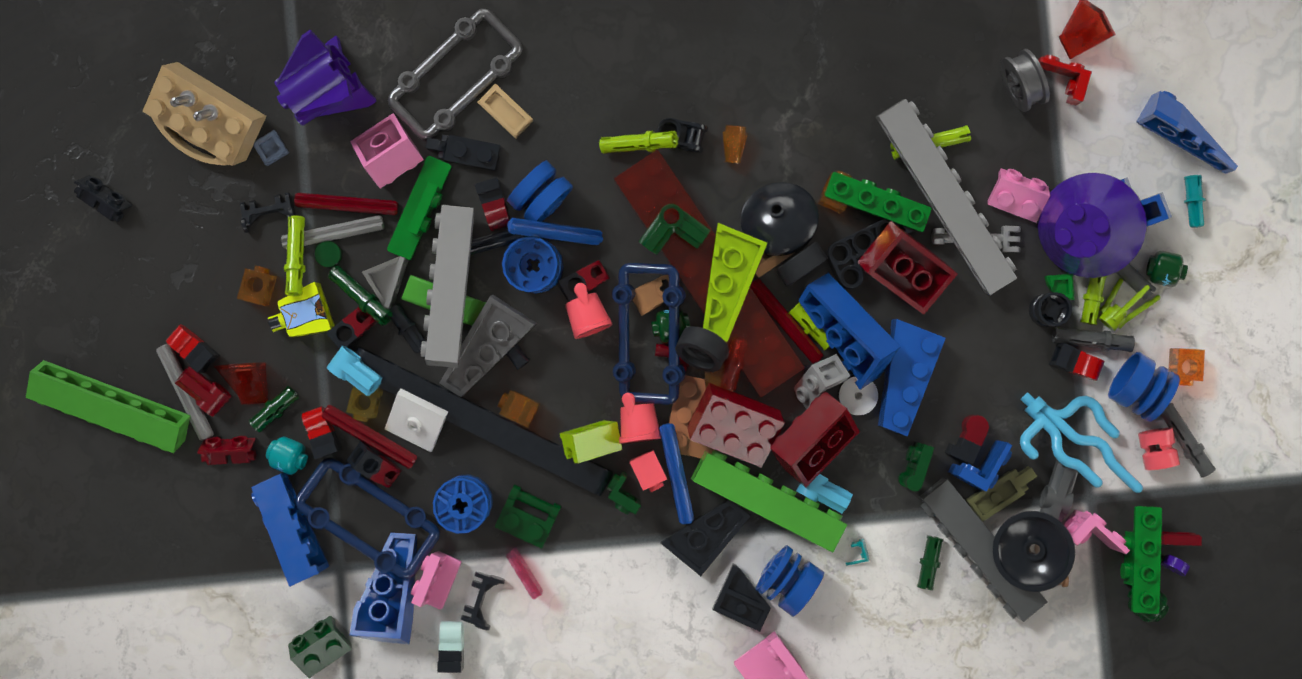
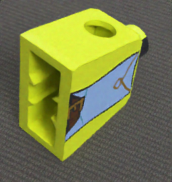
[268,282,335,337]

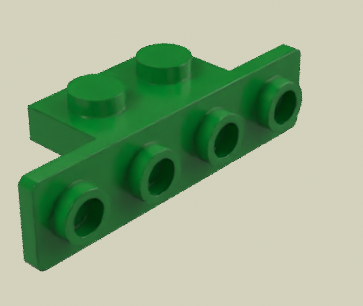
[387,156,452,260]
[824,172,932,232]
[1120,506,1162,614]

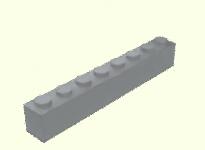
[876,99,1017,295]

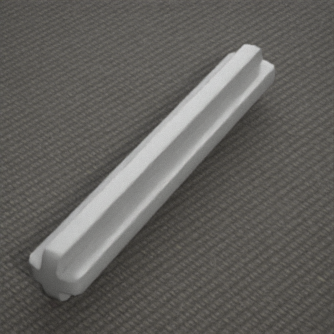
[281,215,384,249]
[156,344,214,441]

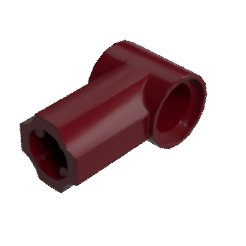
[175,366,232,417]

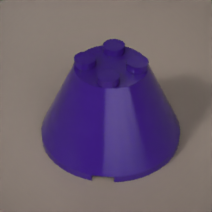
[1038,173,1147,278]

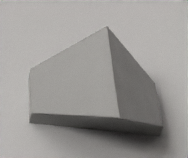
[362,256,408,308]

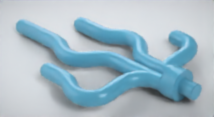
[1020,392,1143,493]

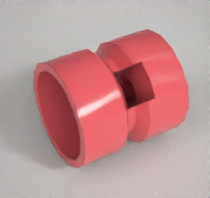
[1138,427,1180,470]

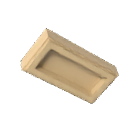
[478,84,534,139]

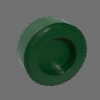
[314,241,342,268]

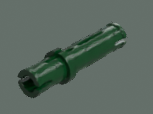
[328,266,393,326]

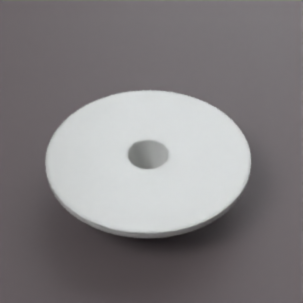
[839,377,878,415]

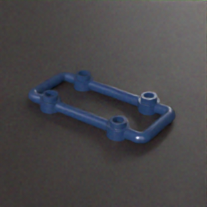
[612,263,686,405]
[295,458,440,579]

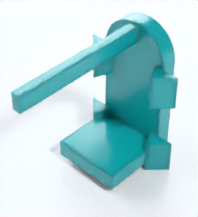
[846,539,869,566]

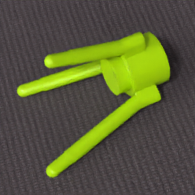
[1099,278,1161,331]

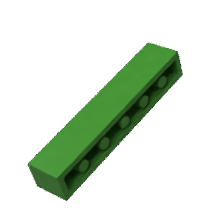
[26,360,191,453]
[691,449,847,553]

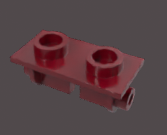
[197,436,256,465]

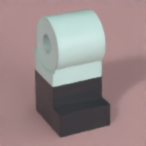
[437,621,464,673]

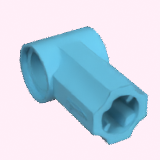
[327,346,382,396]
[796,474,853,514]

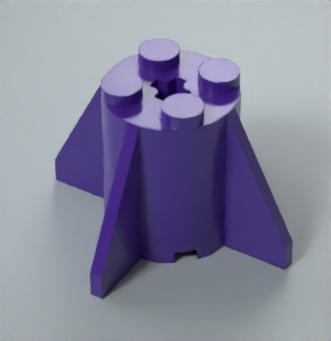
[274,30,377,126]

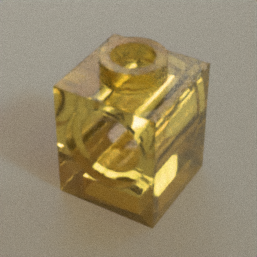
[346,386,383,422]

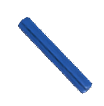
[507,218,603,245]
[659,423,694,524]

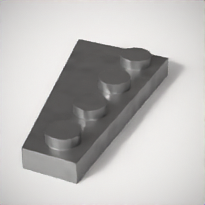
[440,295,537,397]

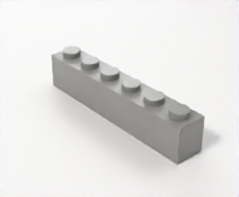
[421,205,474,368]

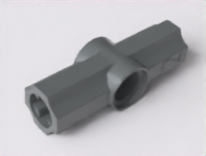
[1039,459,1078,522]

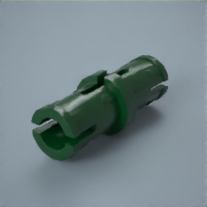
[248,386,299,433]
[917,535,944,590]

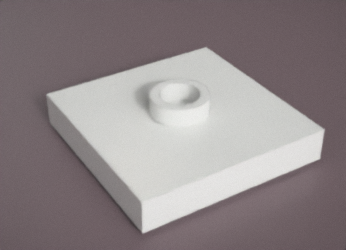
[385,389,448,452]

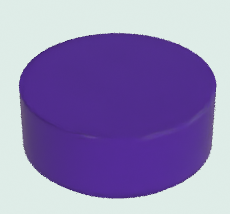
[1161,554,1190,576]

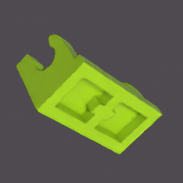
[559,420,622,463]

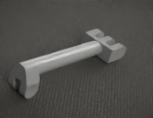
[931,226,1021,253]

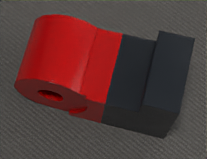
[166,324,220,373]
[1049,343,1105,381]
[302,406,342,459]

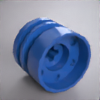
[502,236,564,294]
[1108,352,1180,422]
[433,474,493,534]
[755,545,824,617]

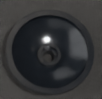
[741,182,819,256]
[993,511,1075,592]

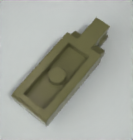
[966,466,1037,522]

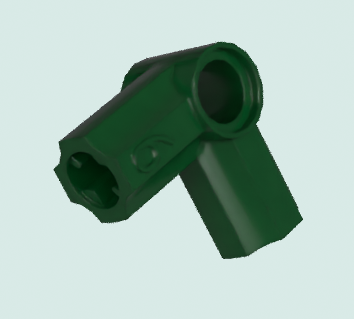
[638,203,711,255]

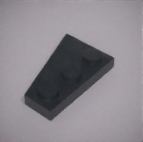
[660,499,750,577]

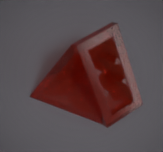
[1058,0,1116,59]
[214,362,268,405]

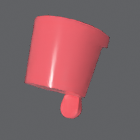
[565,283,612,339]
[619,393,661,444]

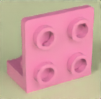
[1063,510,1130,554]
[734,631,809,679]

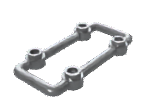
[388,9,522,140]

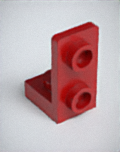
[1038,55,1092,106]

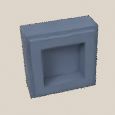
[253,130,289,166]

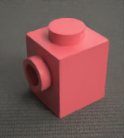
[630,449,667,492]

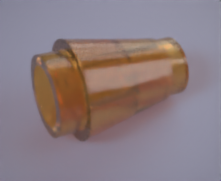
[722,125,748,163]

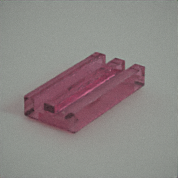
[506,547,543,599]

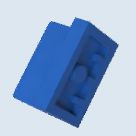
[948,440,1012,492]

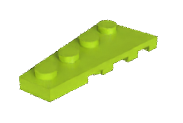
[703,223,767,342]

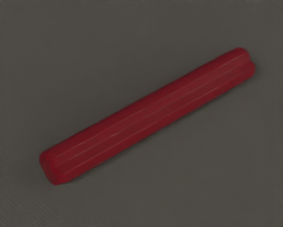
[294,193,399,215]
[749,279,823,364]
[322,405,417,469]

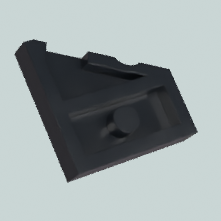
[712,563,771,632]

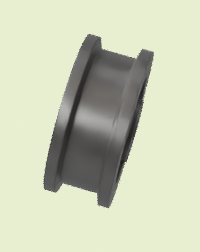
[1001,49,1050,112]

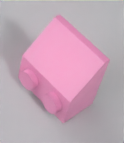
[350,113,424,188]

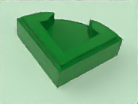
[1044,274,1074,300]

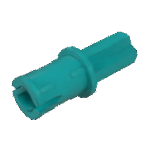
[1184,175,1206,228]

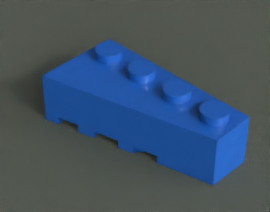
[799,273,901,390]
[878,319,946,436]
[251,473,329,587]

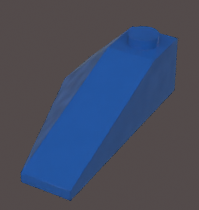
[1136,91,1238,174]
[349,533,417,644]

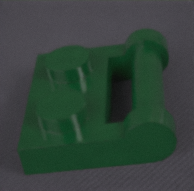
[898,441,935,491]
[495,484,562,549]

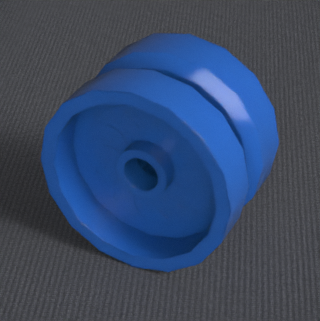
[507,160,573,222]

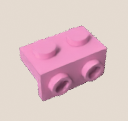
[988,168,1050,223]
[411,551,461,609]

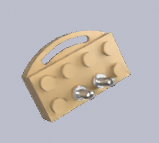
[143,62,266,166]

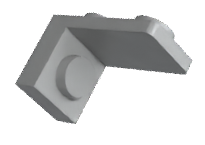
[794,354,850,409]

